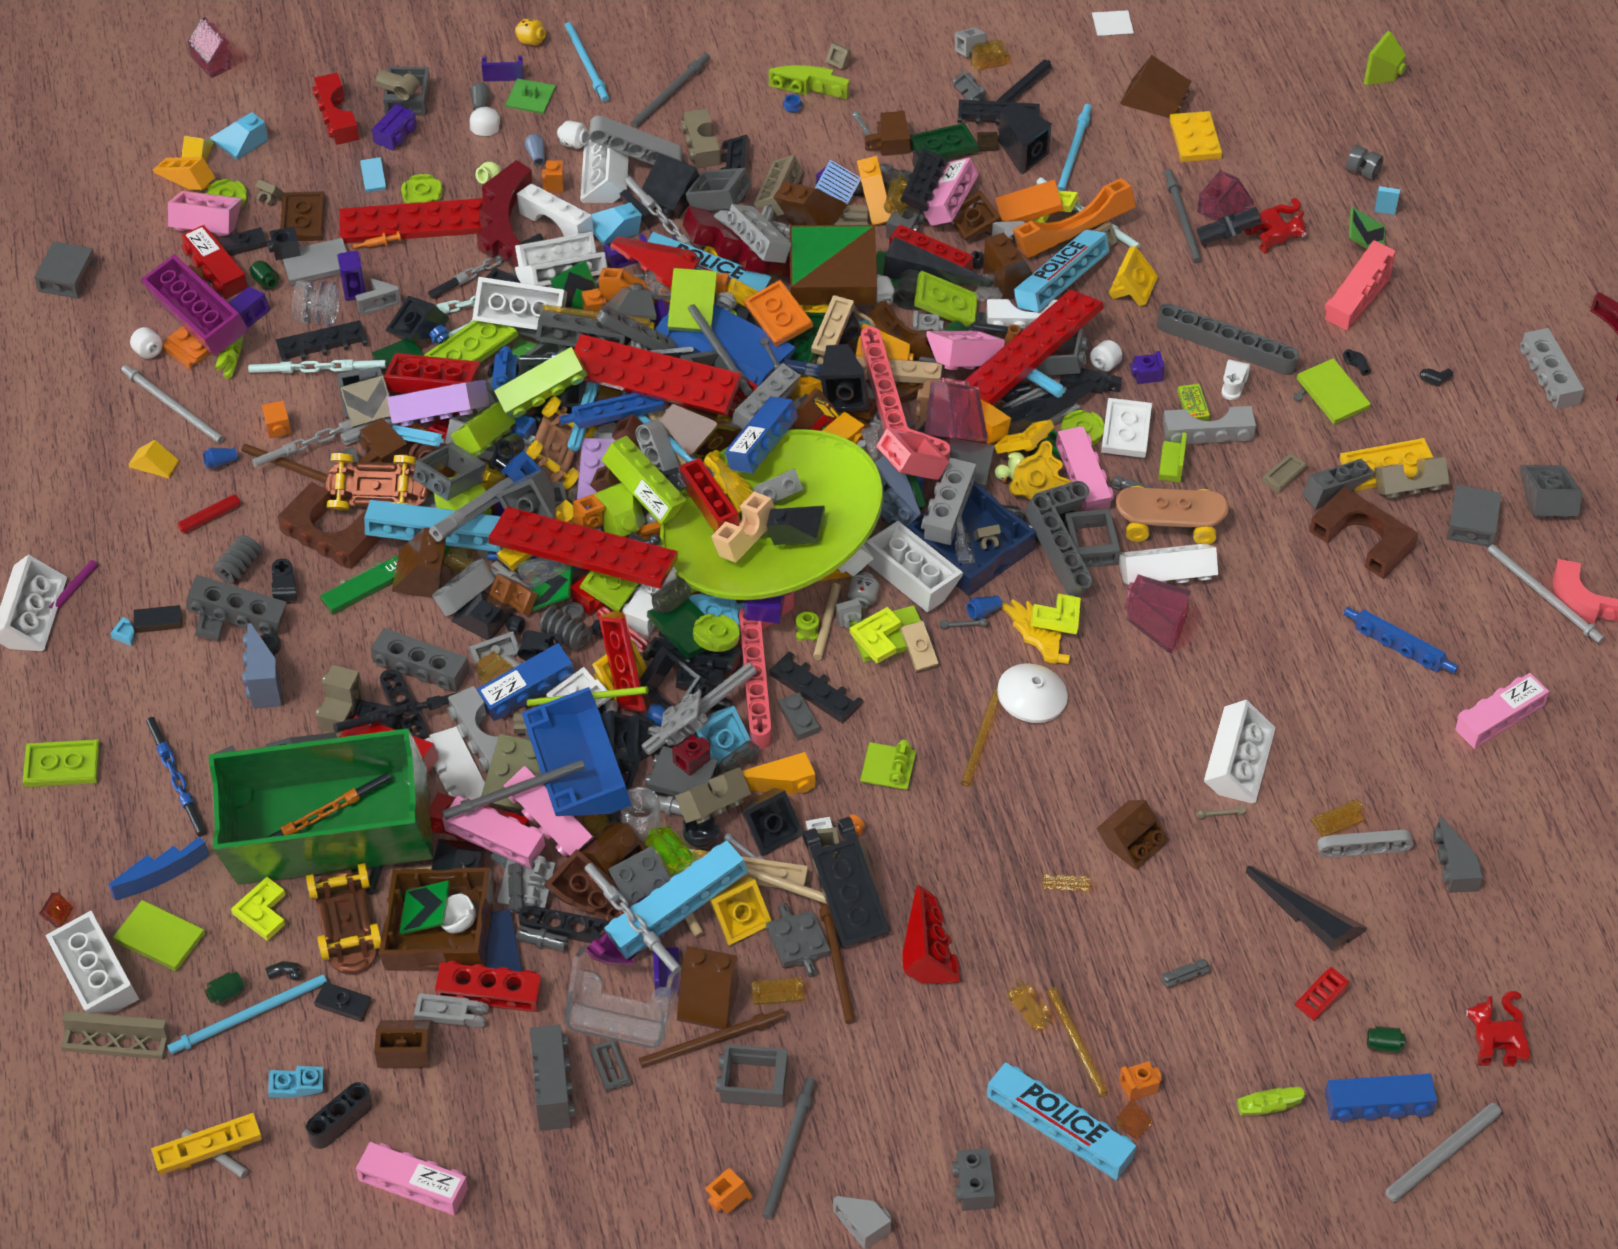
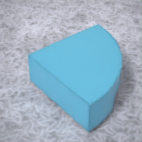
[110,617,135,646]

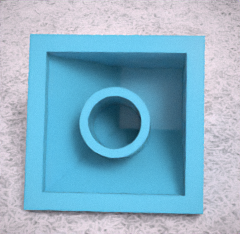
[210,112,268,160]
[591,202,642,245]
[689,706,755,770]

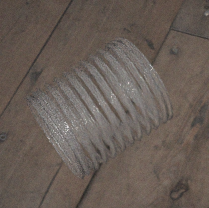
[621,787,661,842]

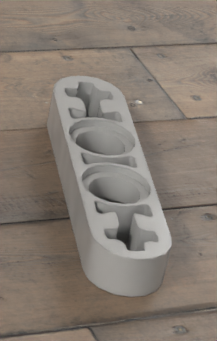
[1317,830,1414,858]

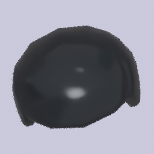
[683,816,720,848]

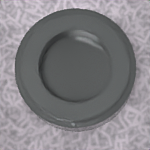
[561,602,585,624]

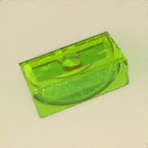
[645,826,697,875]

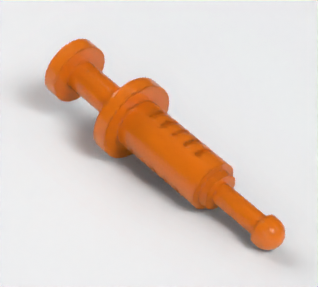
[352,231,402,249]

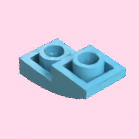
[268,1066,323,1098]

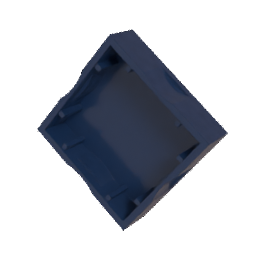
[907,481,1036,596]

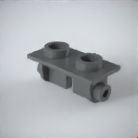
[953,68,987,101]

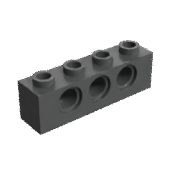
[886,175,939,239]
[536,310,626,347]
[186,575,286,635]
[371,628,469,692]

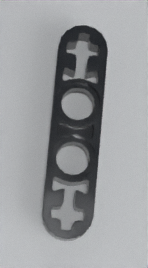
[380,669,427,740]
[518,906,610,943]

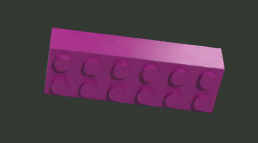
[141,254,249,357]

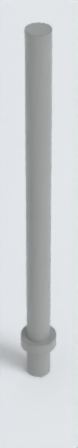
[121,364,224,444]
[1487,544,1605,644]

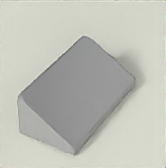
[468,631,519,669]

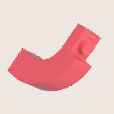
[1552,559,1618,624]

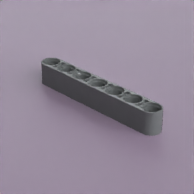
[1157,303,1299,375]

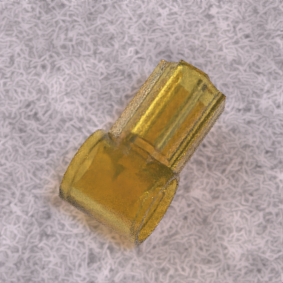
[444,546,474,573]

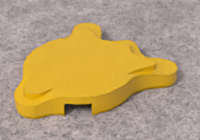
[1009,441,1072,500]

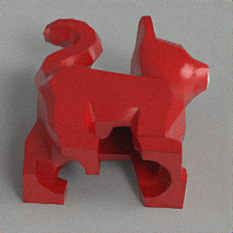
[1244,198,1307,254]
[1466,991,1530,1067]

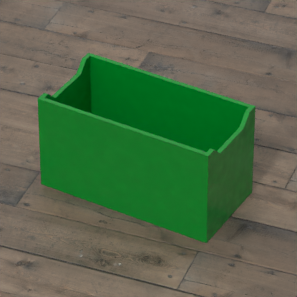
[209,728,434,885]

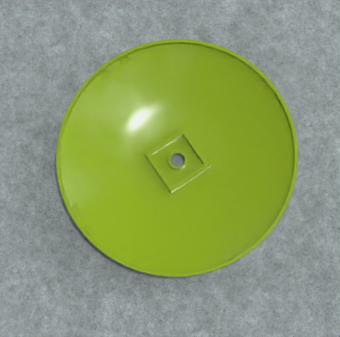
[660,429,883,600]

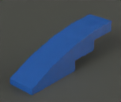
[108,837,209,900]

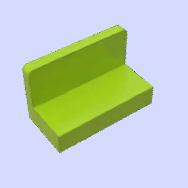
[1158,432,1187,483]

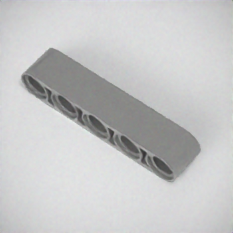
[590,116,683,165]

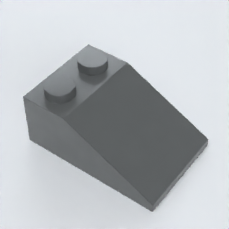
[1519,465,1583,518]

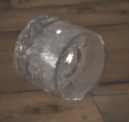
[292,279,339,327]

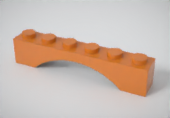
[1013,178,1136,259]
[598,268,729,304]

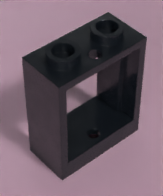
[640,646,712,709]

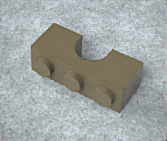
[681,108,720,168]
[1374,456,1449,498]
[675,767,751,824]

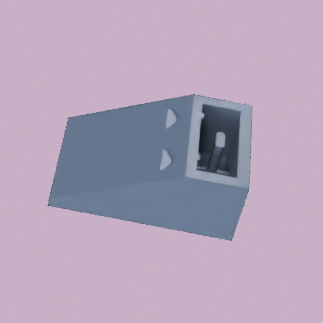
[875,455,921,527]
[242,623,282,708]

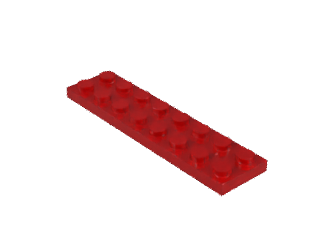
[339,198,486,244]
[956,289,1104,406]
[574,334,742,416]
[488,506,678,589]

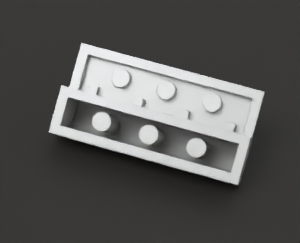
[515,232,607,286]

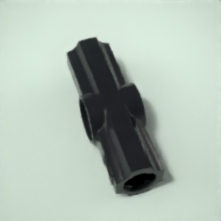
[1197,206,1262,246]

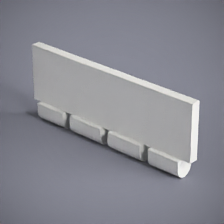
[425,727,485,799]

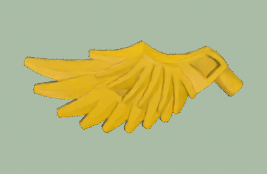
[704,450,754,513]
[1001,599,1070,664]

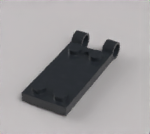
[802,816,890,948]

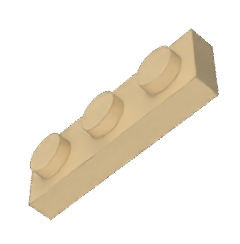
[811,295,854,356]

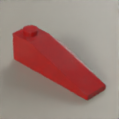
[610,236,701,288]
[902,885,960,984]

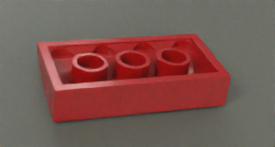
[384,353,480,393]
[598,611,646,711]

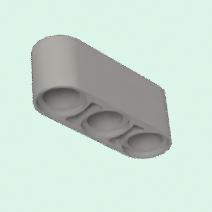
[636,420,680,472]
[432,559,495,616]

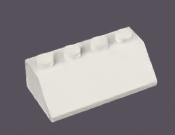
[580,139,629,203]
[472,277,567,330]
[865,521,963,613]
[1118,543,1218,588]
[0,554,67,651]
[1204,699,1276,803]
[45,911,139,1013]

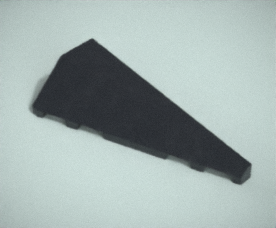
[883,236,994,288]
[1002,380,1095,435]
[600,710,653,824]
[1245,866,1367,950]

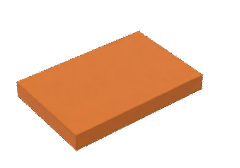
[995,179,1064,222]
[743,280,813,347]

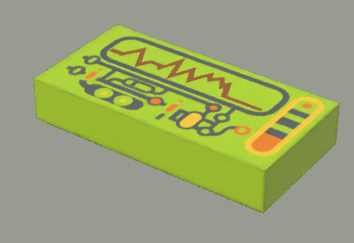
[1177,384,1210,421]

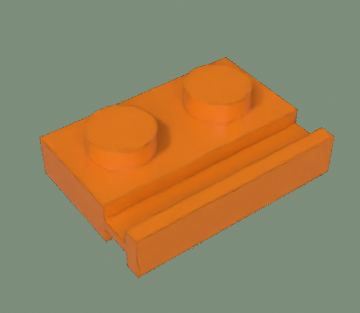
[162,326,211,369]

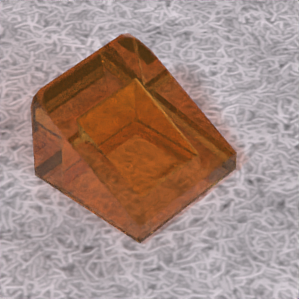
[1116,1100,1152,1140]

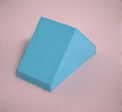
[360,157,386,192]
[1374,186,1400,215]

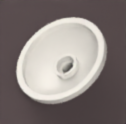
[997,663,1068,723]

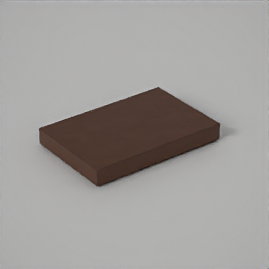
[280,191,325,241]

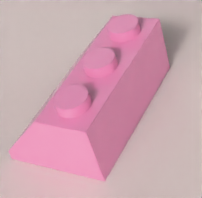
[168,191,242,236]
[927,331,1005,370]

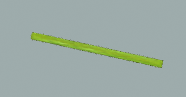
[527,686,648,706]

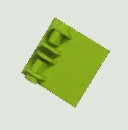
[860,740,916,790]

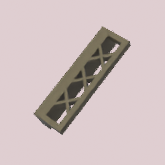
[754,154,803,216]
[61,1011,170,1060]

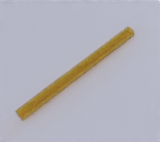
[542,305,651,326]
[961,689,1000,787]
[1047,987,1108,1098]

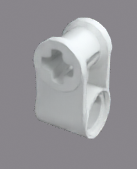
[1222,359,1250,400]

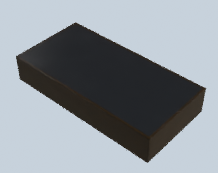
[133,605,182,633]

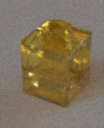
[476,651,513,684]

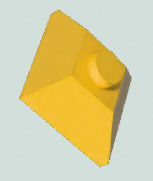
[710,876,771,946]

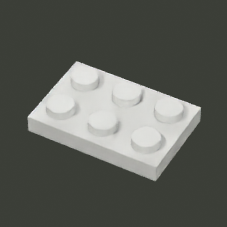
[1101,398,1152,458]

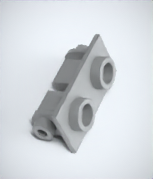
[753,469,803,502]

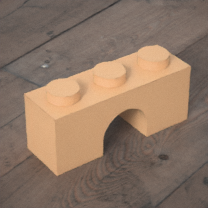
[711,492,775,563]

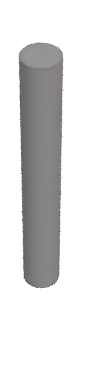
[182,1128,248,1178]

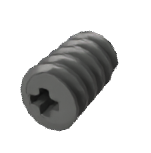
[214,535,263,584]
[540,606,593,651]

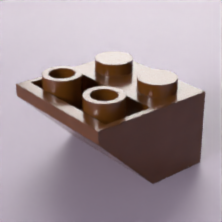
[1096,800,1169,869]
[581,823,645,881]
[374,1020,432,1068]

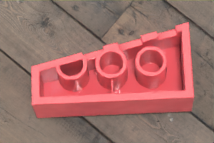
[1325,240,1396,330]

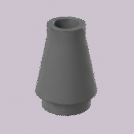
[470,82,490,111]

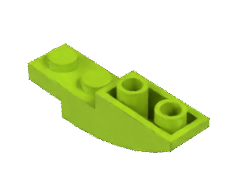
[769,65,850,100]

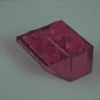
[188,17,232,78]
[1197,170,1254,221]

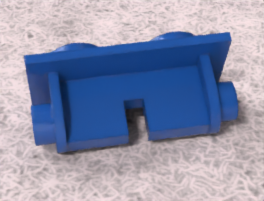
[491,346,517,390]

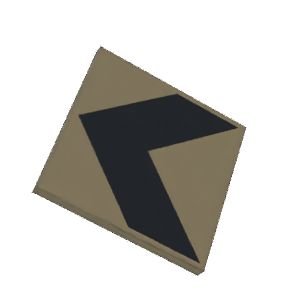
[340,375,391,428]

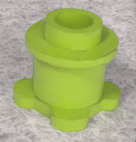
[796,611,819,641]

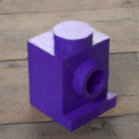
[1130,351,1165,384]

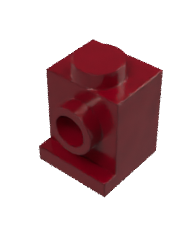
[672,735,710,776]

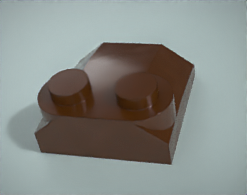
[951,190,1002,241]

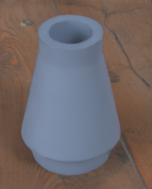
[524,134,545,166]

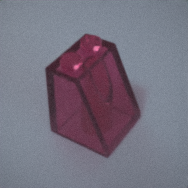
[924,378,988,442]
[1124,574,1191,653]

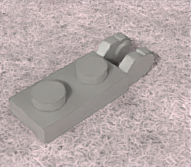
[414,993,489,1028]

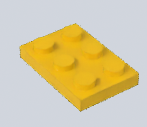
[1169,111,1222,162]

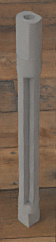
[429,476,514,541]

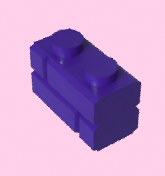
[372,104,417,151]
[337,250,366,301]

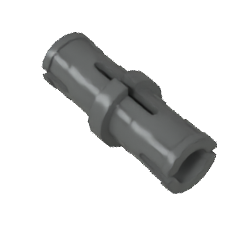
[516,925,569,953]

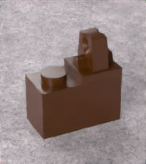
[864,111,910,156]
[359,418,409,463]

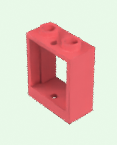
[876,428,949,480]

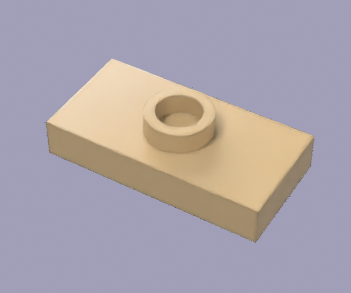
[900,621,939,672]

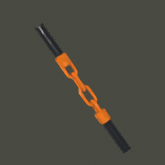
[265,772,392,838]

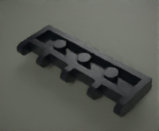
[958,99,1040,125]
[720,134,750,198]
[900,148,948,212]
[276,320,368,362]
[643,637,743,673]
[770,651,863,724]

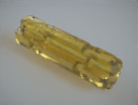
[1042,874,1091,891]

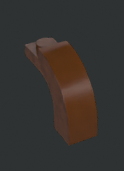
[869,301,934,361]

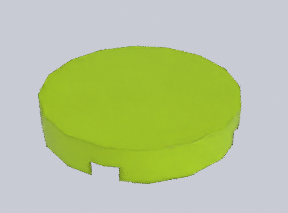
[401,174,443,204]
[205,179,248,207]
[1061,410,1105,446]
[693,614,740,652]

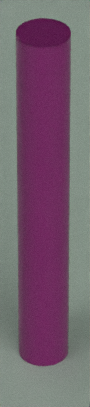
[48,560,98,612]

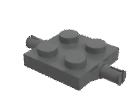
[765,903,831,978]

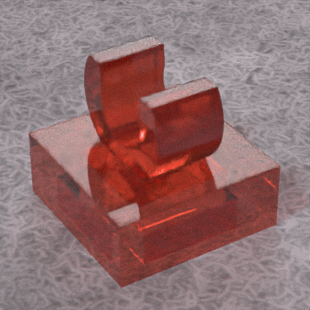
[38,892,74,928]

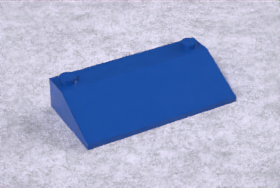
[655,304,796,386]
[522,687,632,816]

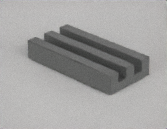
[590,1039,631,1094]

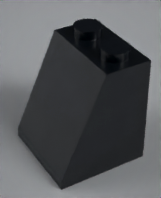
[998,101,1052,175]
[638,154,700,219]
[820,344,870,411]

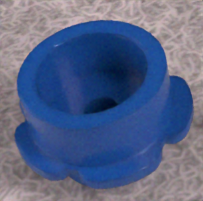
[783,94,803,113]
[429,325,449,344]

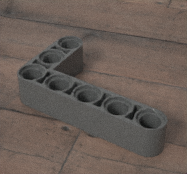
[1025,481,1092,598]

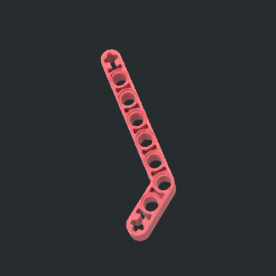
[861,327,950,461]
[739,591,795,749]

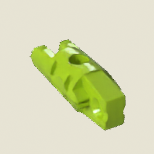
[215,335,244,379]
[1237,1086,1305,1116]

